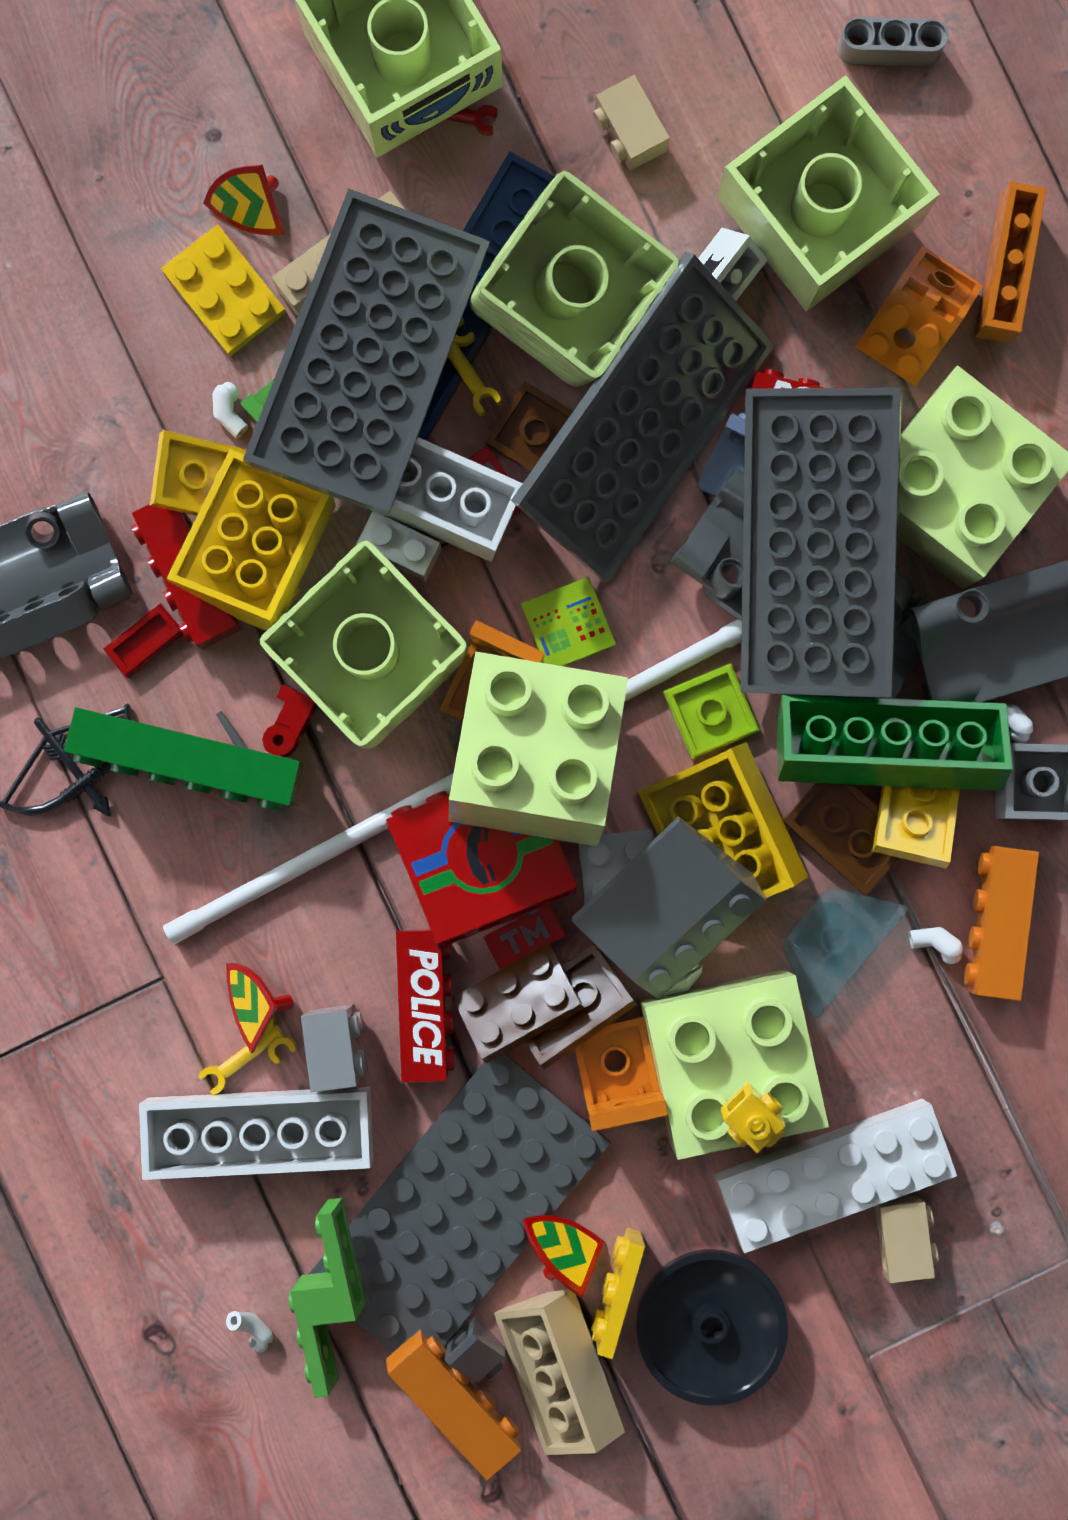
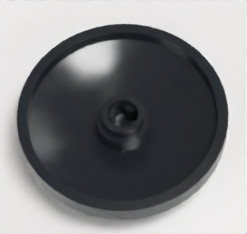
[636,1249,788,1406]

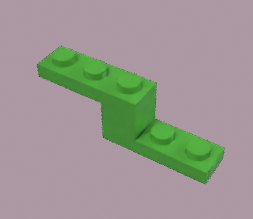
[289,1198,366,1398]

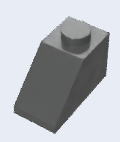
[445,1315,505,1383]

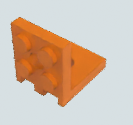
[855,245,983,387]
[439,620,545,722]
[575,1016,668,1132]

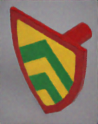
[203,164,285,236]
[226,963,294,1053]
[523,1215,604,1298]

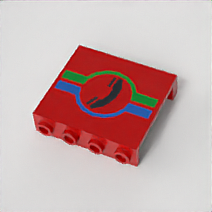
[386,791,578,950]

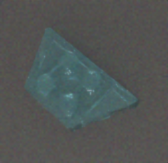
[780,887,909,1018]

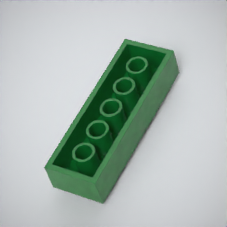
[776,694,1013,791]
[64,707,304,811]

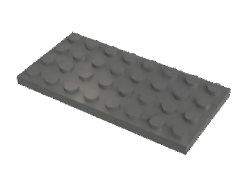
[243,188,490,517]
[511,252,775,584]
[741,387,902,698]
[308,1053,611,1353]

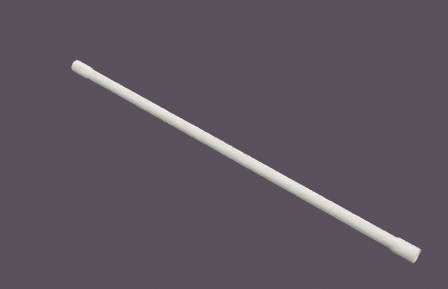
[163,619,742,945]

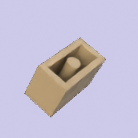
[592,74,670,171]
[874,1195,939,1283]

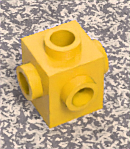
[720,1082,786,1153]

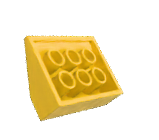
[167,449,336,631]
[638,742,808,898]

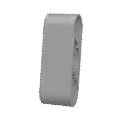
[837,17,949,66]

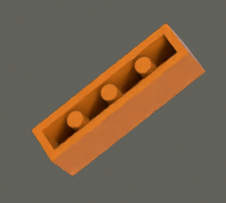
[974,181,1047,344]
[964,846,1039,1001]
[386,1329,521,1481]

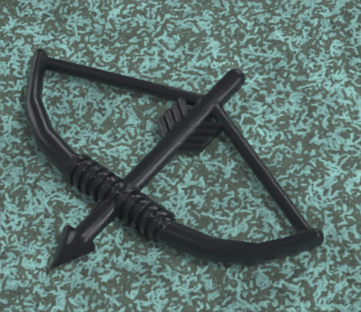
[0,703,132,817]

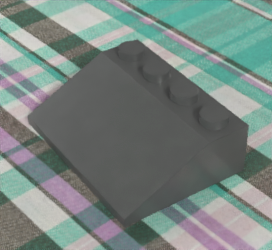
[572,817,767,999]

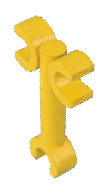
[448,318,501,416]
[198,1014,298,1095]

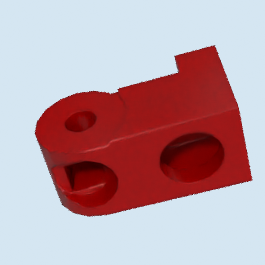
[262,684,318,757]

